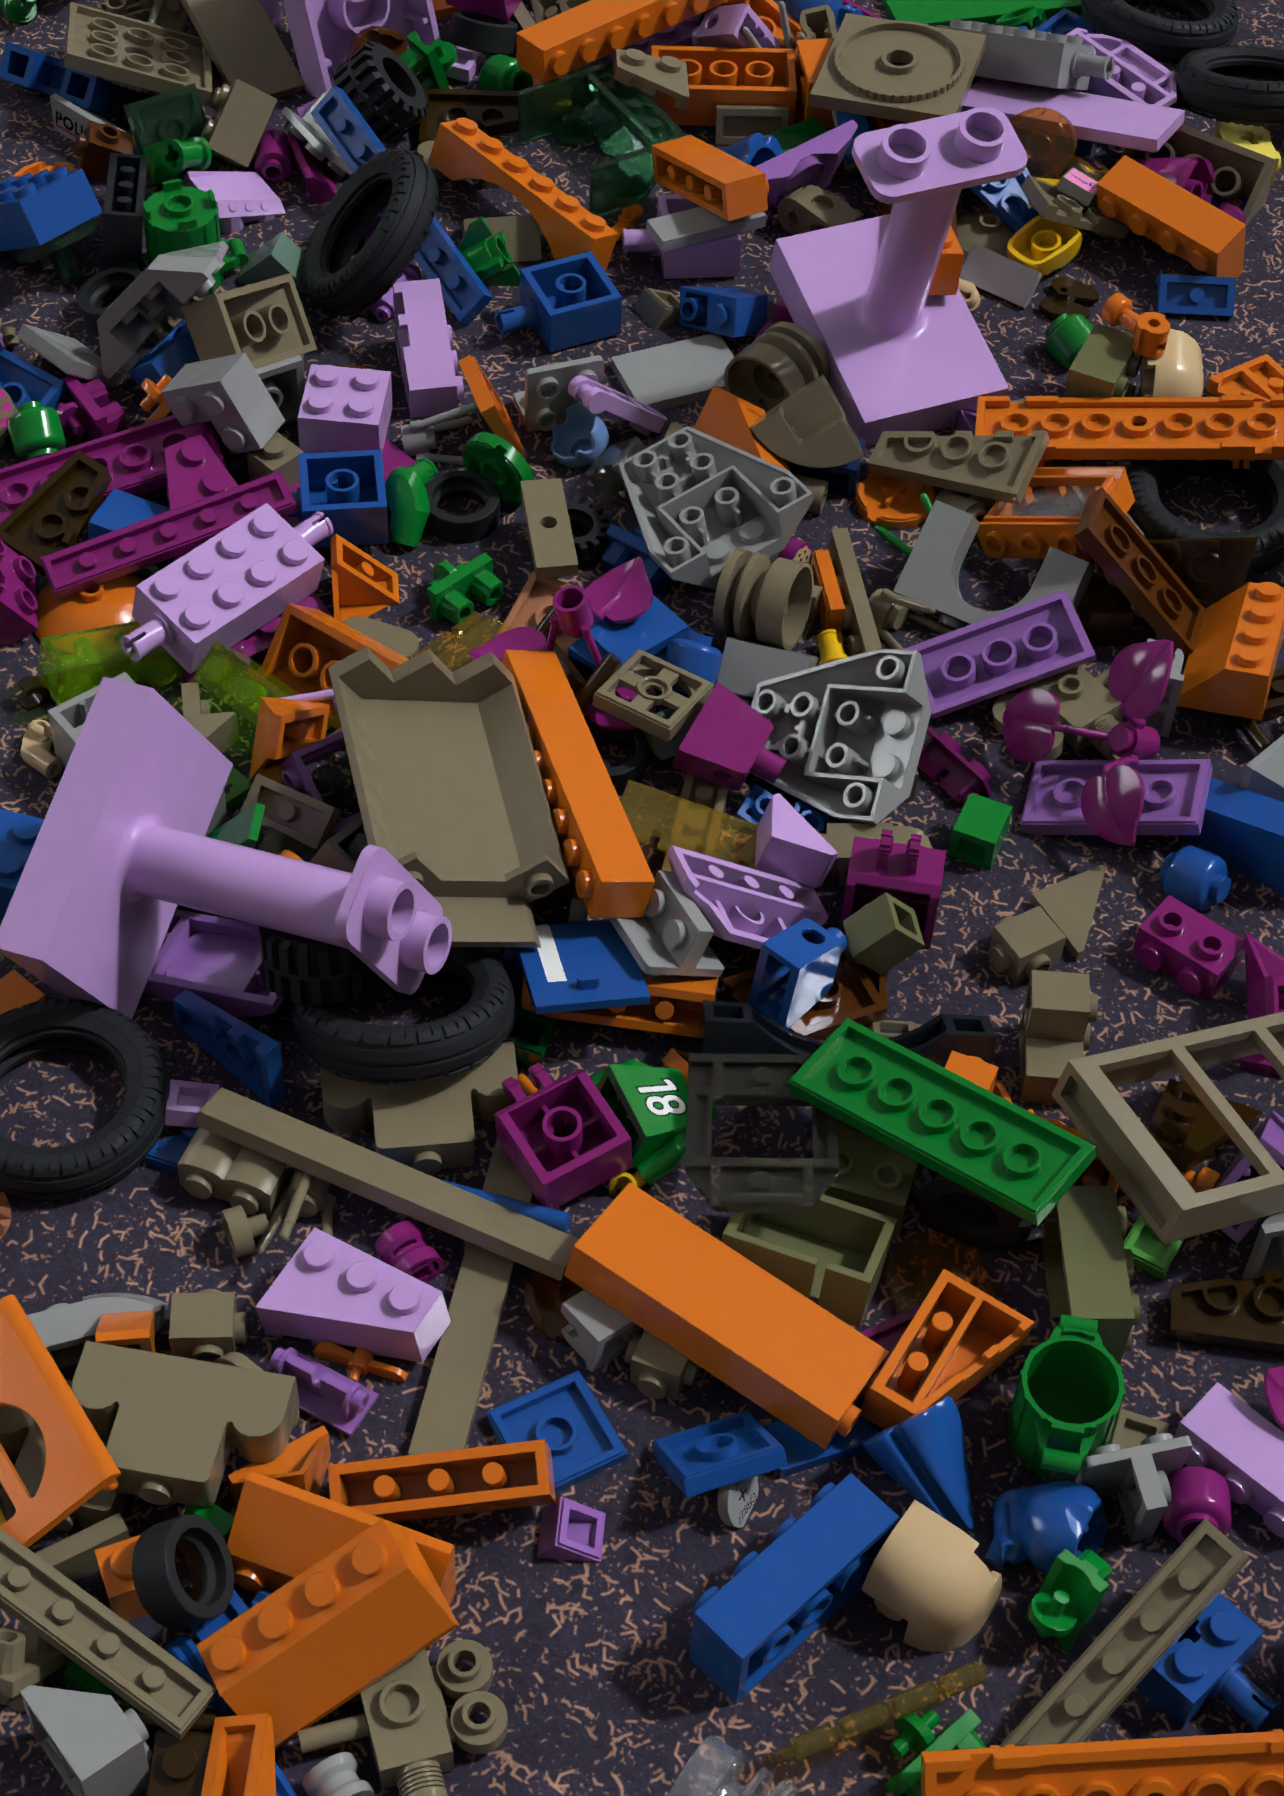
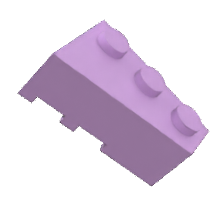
[393,278,464,418]
[255,1227,451,1363]

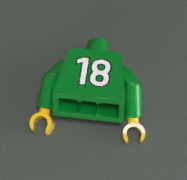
[592,1059,716,1194]

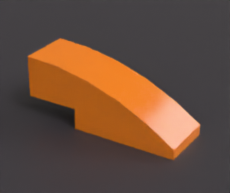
[201,1713,276,1796]

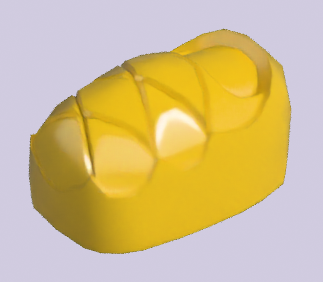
[1007,215,1082,277]

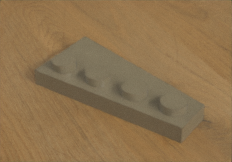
[867,430,1050,504]

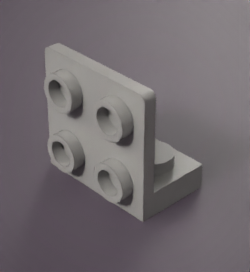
[513,355,604,433]

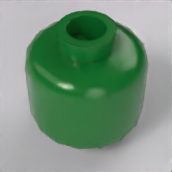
[479,54,532,92]
[1045,313,1094,370]
[7,401,66,460]

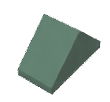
[237,231,307,294]

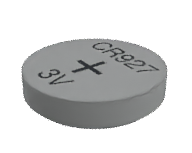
[717,1476,759,1528]

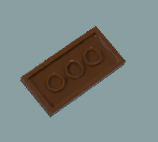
[1074,487,1206,658]

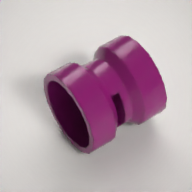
[375,1220,443,1283]

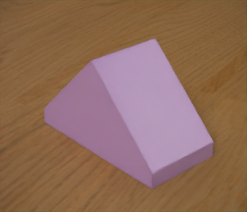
[755,793,838,888]

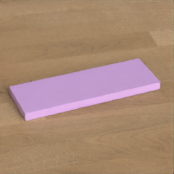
[961,77,1185,153]

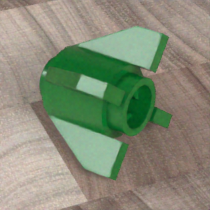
[458,216,520,287]

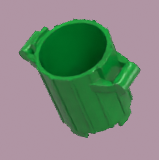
[123,179,249,296]
[1006,1314,1126,1481]

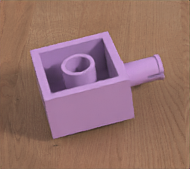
[622,194,741,279]

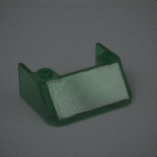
[518,63,682,217]

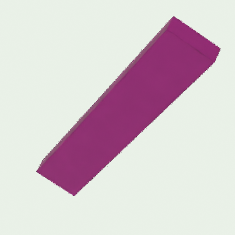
[40,470,297,600]

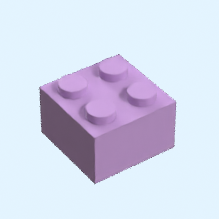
[297,364,393,454]

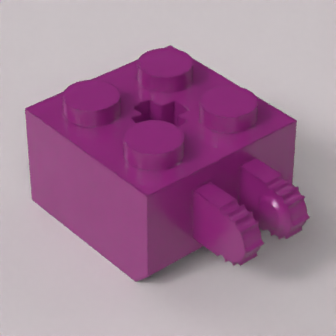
[840,829,946,948]
[494,1063,632,1209]

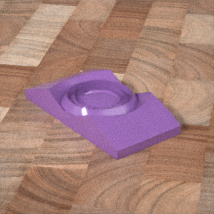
[755,119,858,222]
[143,909,284,1017]

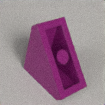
[1244,931,1284,1019]

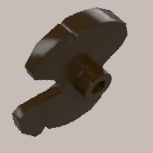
[1039,277,1099,321]

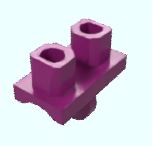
[56,376,126,440]

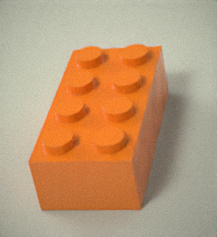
[650,45,797,127]

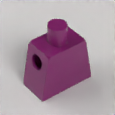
[671,682,787,791]

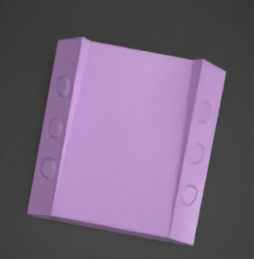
[183,171,286,234]

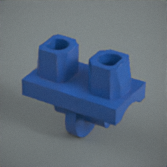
[601,524,675,593]

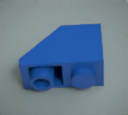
[679,286,768,338]

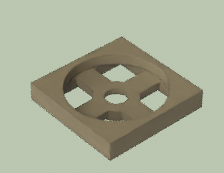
[592,649,714,742]

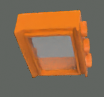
[977,466,1135,559]

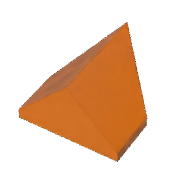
[330,534,400,622]
[248,697,330,782]
[227,1425,331,1507]

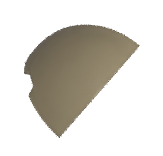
[751,375,863,468]

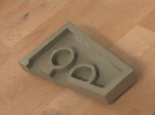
[1021,175,1130,239]

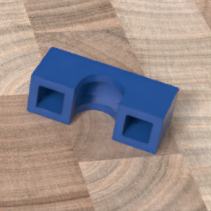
[0,41,116,115]

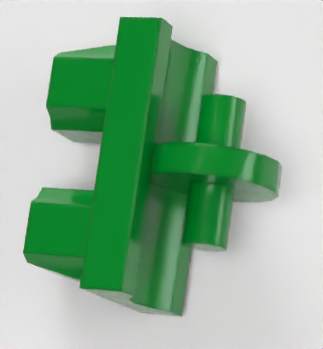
[399,31,457,89]
[427,553,503,627]
[1024,1549,1113,1654]
[884,1708,986,1796]

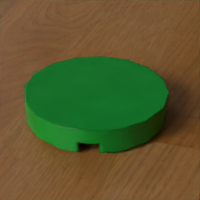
[462,432,535,506]

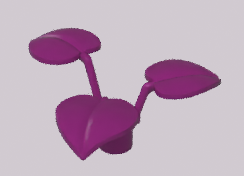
[469,556,657,730]
[1002,639,1174,846]

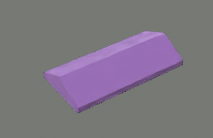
[904,590,1096,719]

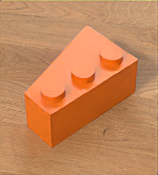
[861,1269,1035,1430]

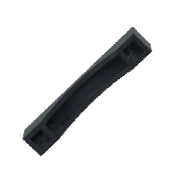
[698,1000,996,1082]

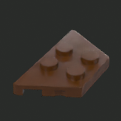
[721,940,888,1040]

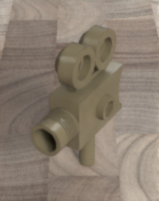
[992,665,1123,761]
[297,1639,508,1796]

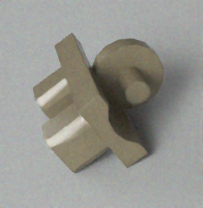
[0,1622,71,1712]

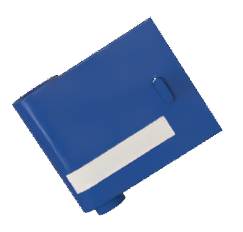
[500,919,650,1014]

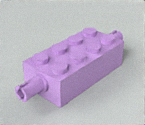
[120,503,334,674]

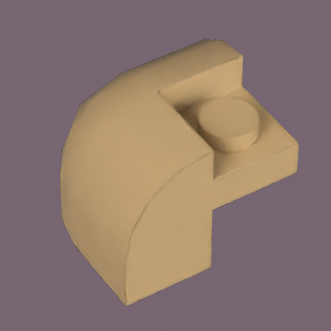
[1138,329,1204,397]
[862,1500,1002,1652]

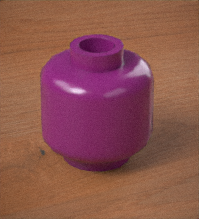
[1162,1466,1232,1543]

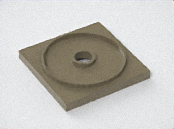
[64,1,212,106]
[809,13,987,123]

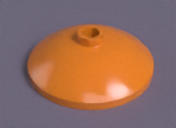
[34,573,144,661]

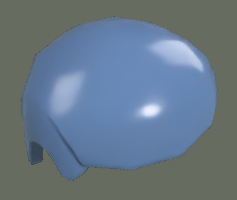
[550,403,609,469]

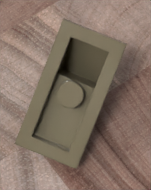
[181,682,240,753]

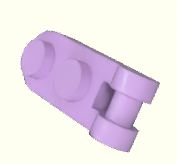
[568,375,667,436]

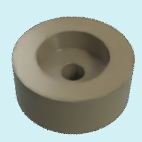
[220,1205,270,1259]

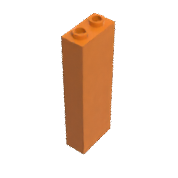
[564,1182,889,1450]

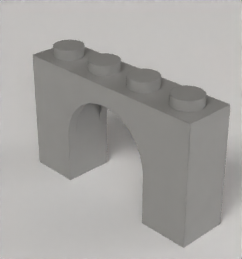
[893,500,1094,630]

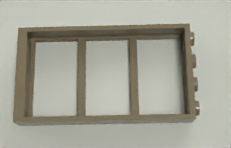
[1051,1011,1284,1244]

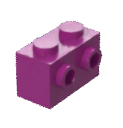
[1132,895,1245,1001]

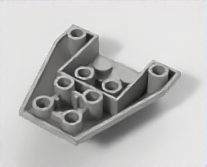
[97,241,229,379]
[618,426,814,589]
[750,649,931,824]

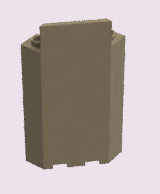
[328,646,570,948]

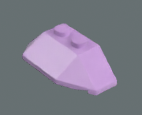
[1066,27,1177,107]
[667,845,829,950]

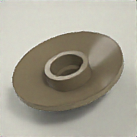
[956,211,1014,257]

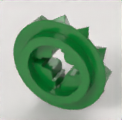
[995,6,1046,30]

